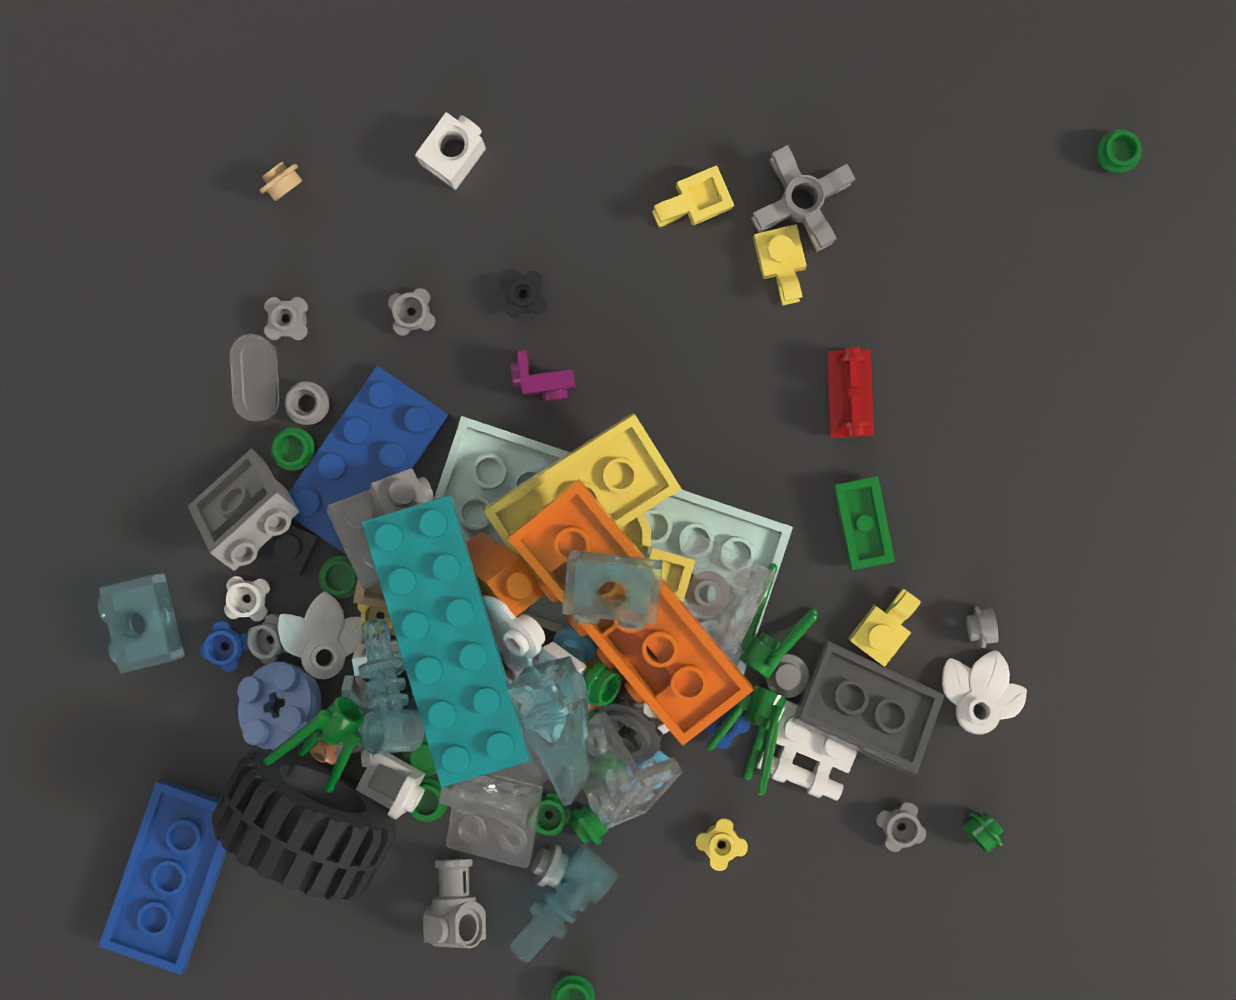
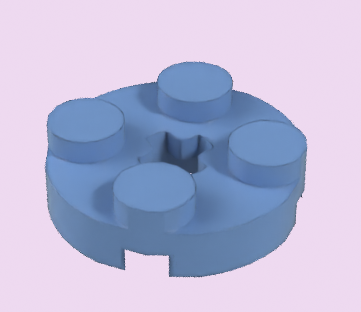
[237,662,321,750]

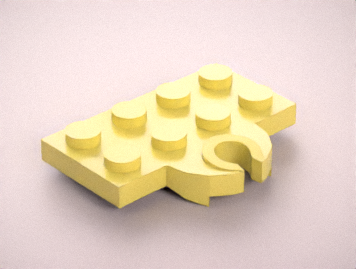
[483,413,681,580]

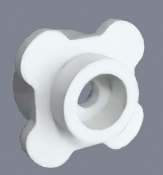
[224,576,270,621]

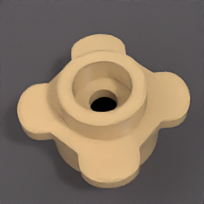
[260,162,303,201]

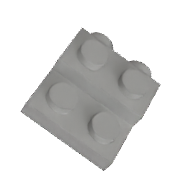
[188,448,300,571]
[327,468,434,589]

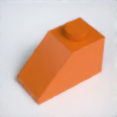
[466,532,545,617]

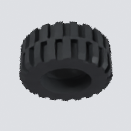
[212,749,397,901]

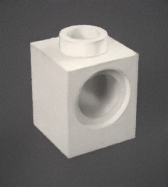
[415,112,486,190]

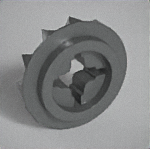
[596,698,663,761]

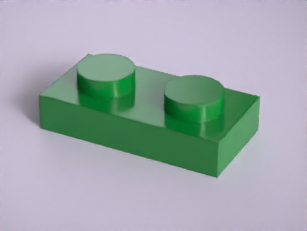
[833,476,895,570]

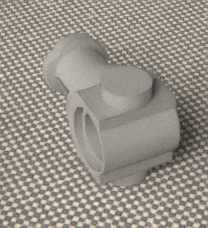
[423,858,486,948]

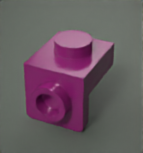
[510,349,576,402]

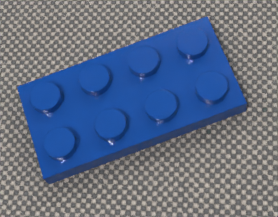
[289,365,450,555]
[99,778,227,975]

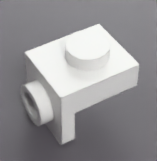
[356,748,426,820]

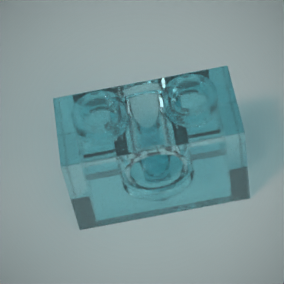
[562,550,663,630]
[98,573,185,674]

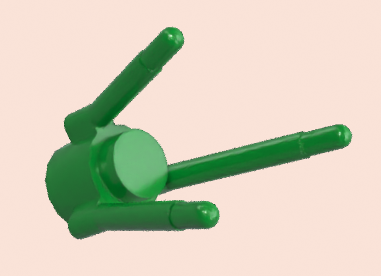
[737,563,817,679]
[706,686,787,796]
[263,696,365,793]

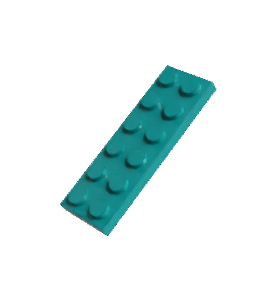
[361,495,531,788]

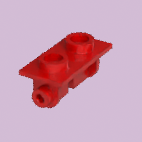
[827,347,874,438]

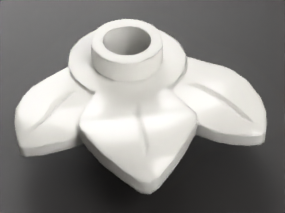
[277,591,365,679]
[482,595,545,672]
[942,650,1027,735]

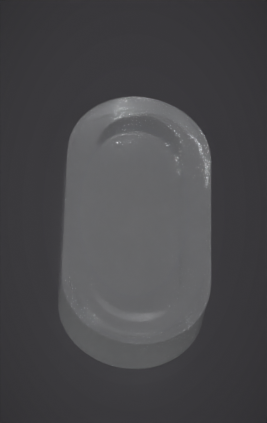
[230,334,279,422]

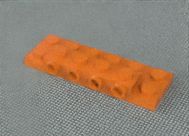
[508,479,753,746]

